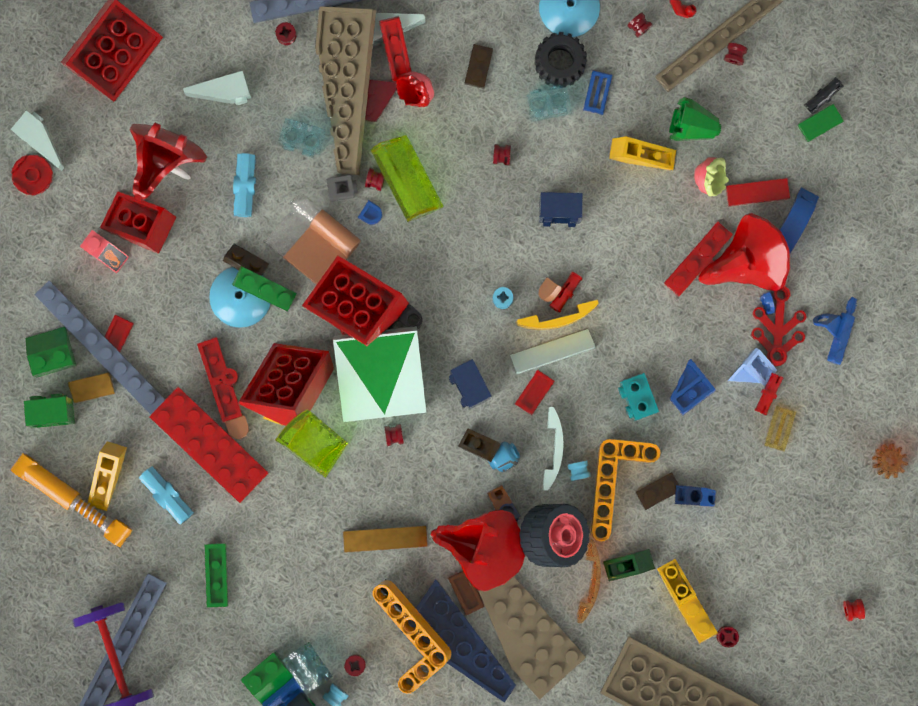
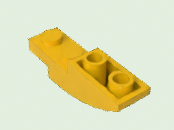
[657,559,718,644]

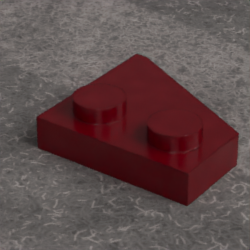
[365,80,397,122]

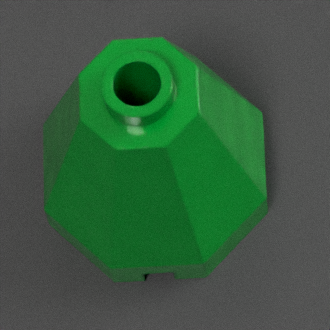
[669,97,722,141]

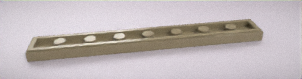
[655,0,784,92]

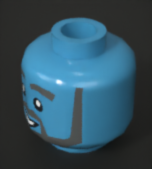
[488,441,520,472]

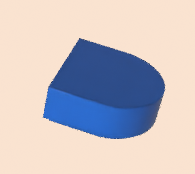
[358,200,382,225]

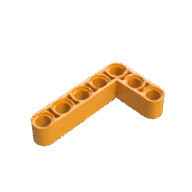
[591,439,660,541]
[373,580,451,694]

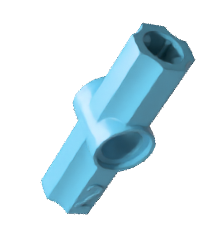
[233,153,256,217]
[139,466,194,525]

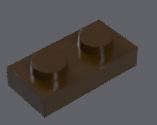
[464,44,493,89]
[223,243,269,276]
[458,428,501,462]
[635,472,679,510]

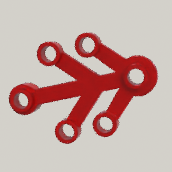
[751,286,807,366]

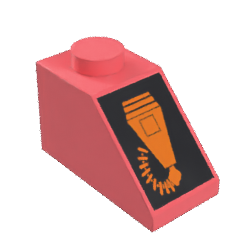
[80,230,129,273]

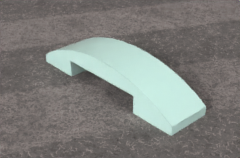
[543,407,563,491]

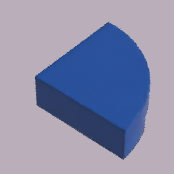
[760,292,775,315]

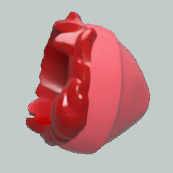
[396,71,434,107]

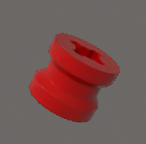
[843,598,865,622]

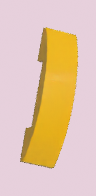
[516,300,598,330]

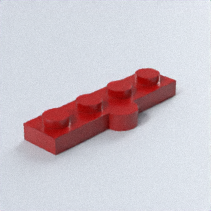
[664,222,733,296]
[197,337,243,423]

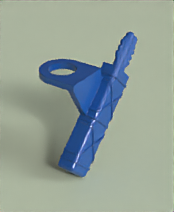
[813,297,857,365]

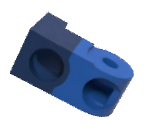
[675,485,716,507]

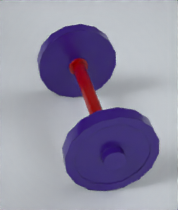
[72,602,155,706]

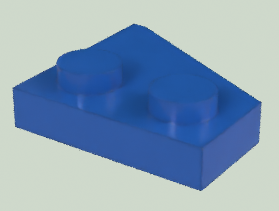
[670,359,716,416]

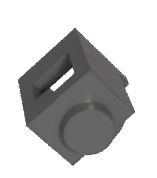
[326,175,358,202]

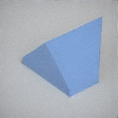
[728,348,777,386]

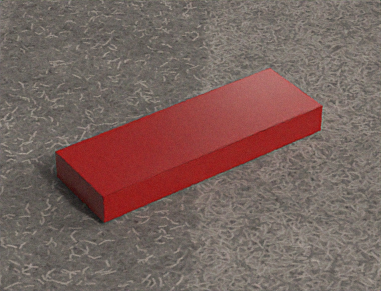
[379,16,412,82]
[726,178,790,207]

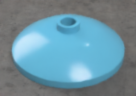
[539,0,600,37]
[209,267,270,328]

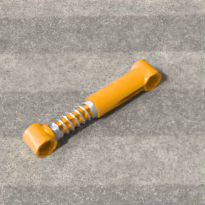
[11,453,133,548]

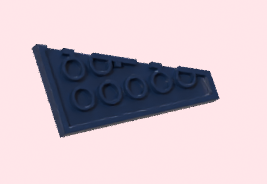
[401,579,516,703]

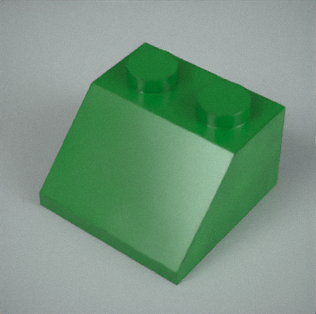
[25,327,77,378]
[241,652,299,704]

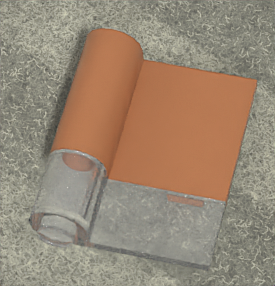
[264,194,361,285]

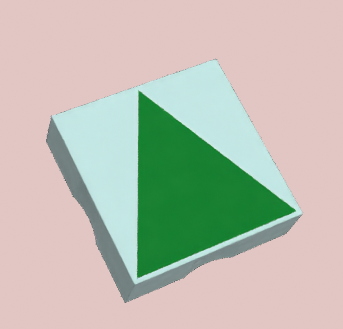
[333,326,426,422]

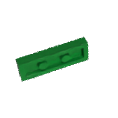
[232,266,297,312]
[204,543,229,608]

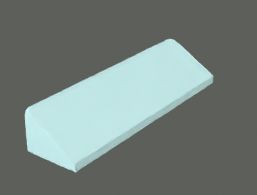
[510,329,596,375]

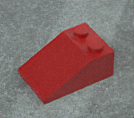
[100,191,177,254]

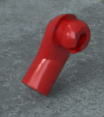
[669,0,697,18]

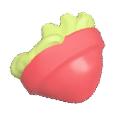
[694,157,729,196]

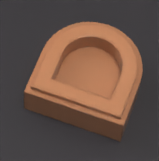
[538,278,562,302]
[225,415,249,439]

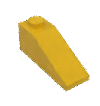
[609,136,676,170]
[87,441,127,511]

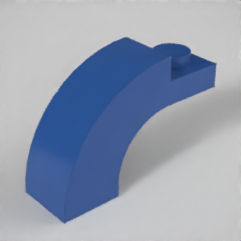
[779,187,819,253]

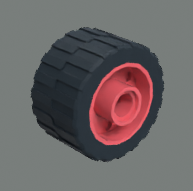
[520,504,590,567]

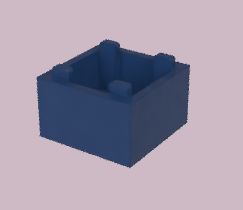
[539,192,583,228]
[449,359,492,410]

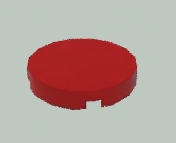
[11,155,53,196]

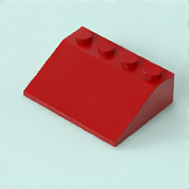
[61,0,163,102]
[302,255,409,346]
[239,343,334,428]

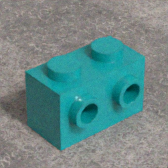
[618,373,659,421]

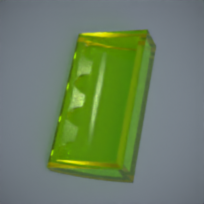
[370,135,444,222]
[275,409,348,478]

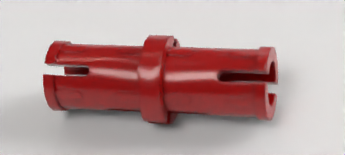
[549,272,582,313]
[755,373,784,416]

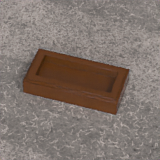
[448,571,485,616]

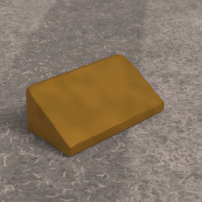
[68,373,115,403]

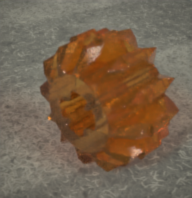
[872,443,908,479]

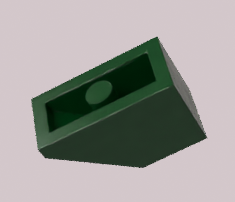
[603,549,655,582]

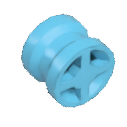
[492,287,513,309]
[568,460,591,481]
[322,683,349,706]

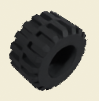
[535,32,587,88]

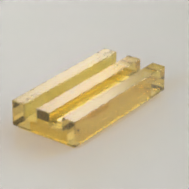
[764,406,796,452]

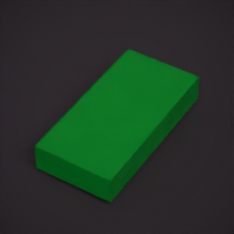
[798,104,844,142]

